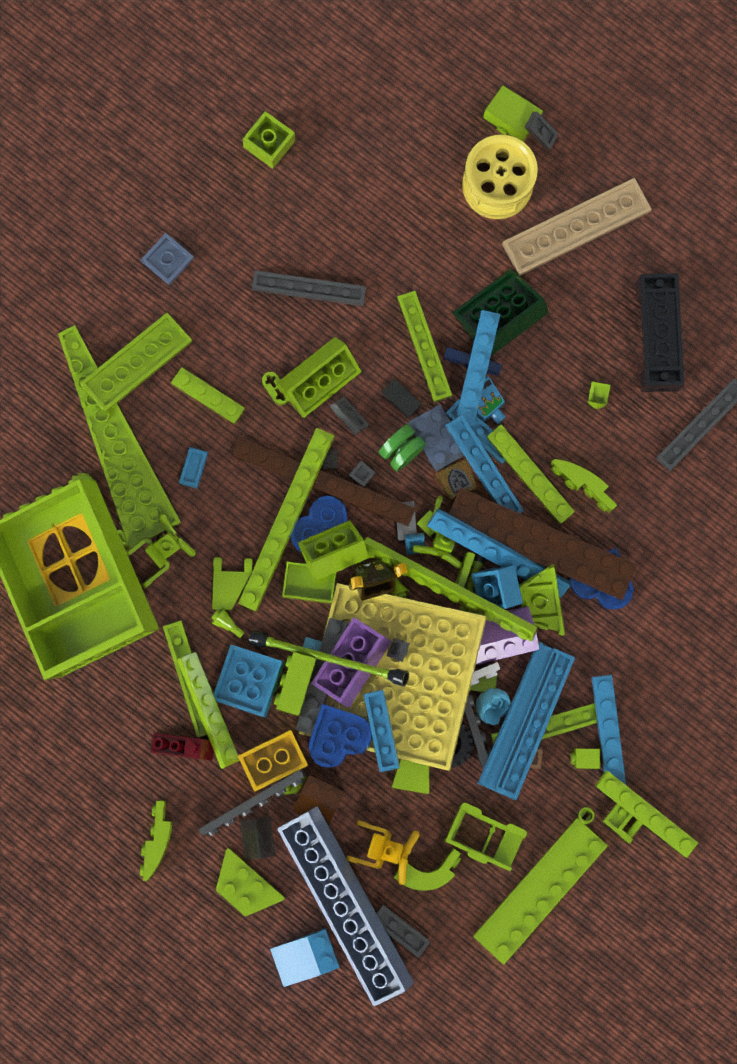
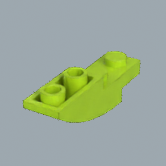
[550,459,617,513]
[140,800,173,881]

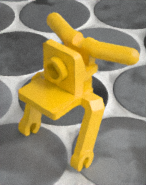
[346,820,420,885]

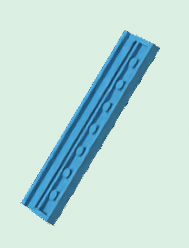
[477,642,575,800]

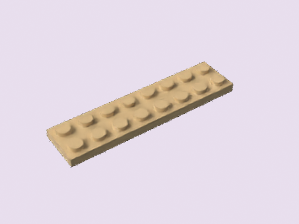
[502,178,652,276]

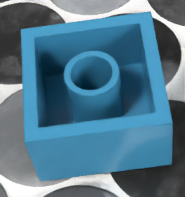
[472,565,523,609]

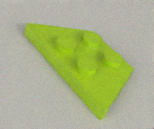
[519,564,565,635]
[216,848,285,917]

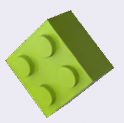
[242,111,296,169]

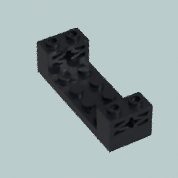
[635,273,684,392]

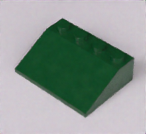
[452,269,549,356]

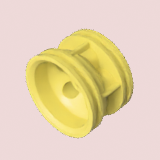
[462,135,538,219]

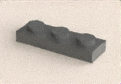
[376,905,430,958]

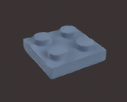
[141,233,194,286]

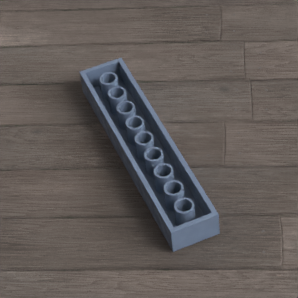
[277,806,414,1006]

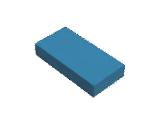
[179,447,208,489]

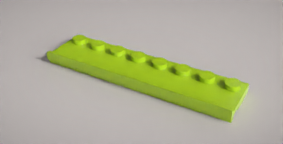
[473,818,608,965]

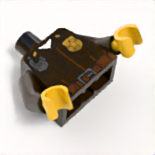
[348,560,408,601]

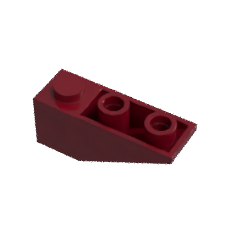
[151,733,214,761]

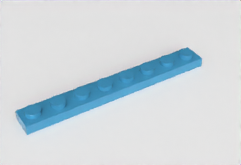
[428,509,571,599]

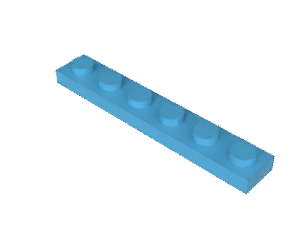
[456,310,500,427]
[445,414,524,513]
[591,674,626,785]

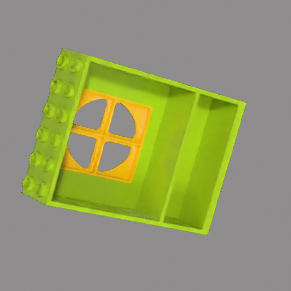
[0,478,160,680]

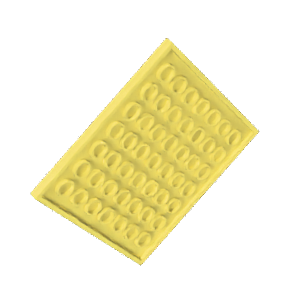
[299,583,487,771]

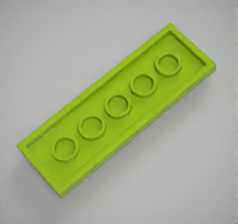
[80,313,192,413]

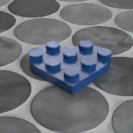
[291,496,347,553]
[569,548,634,610]
[309,704,373,768]

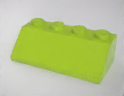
[277,337,362,418]

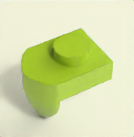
[588,381,611,409]

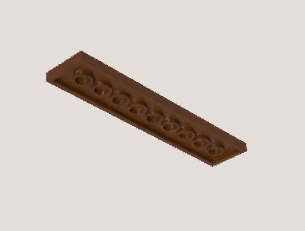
[449,488,637,600]

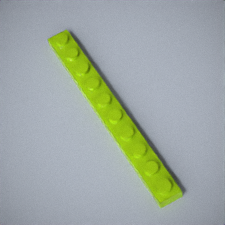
[238,428,335,612]
[364,537,538,642]

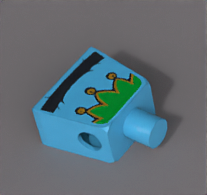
[477,376,506,424]

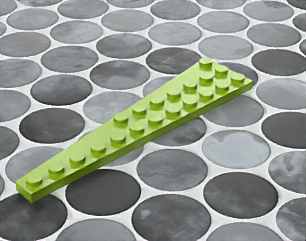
[58,325,181,549]

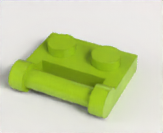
[602,803,643,844]

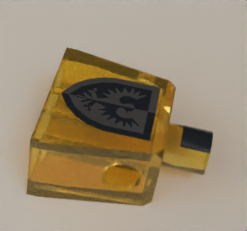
[434,459,477,501]

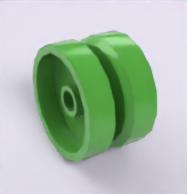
[378,424,427,472]

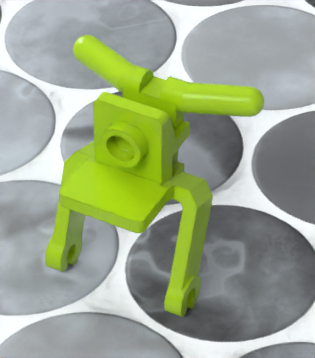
[412,495,463,569]
[126,514,196,589]

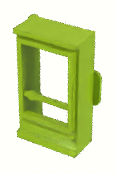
[444,803,527,871]

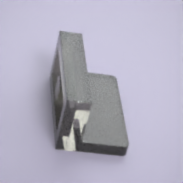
[240,816,275,860]

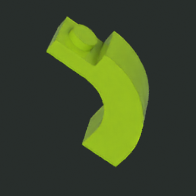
[393,848,461,891]

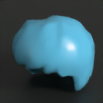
[476,688,511,725]

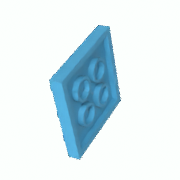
[213,645,285,718]

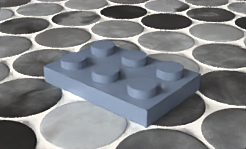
[407,405,464,472]

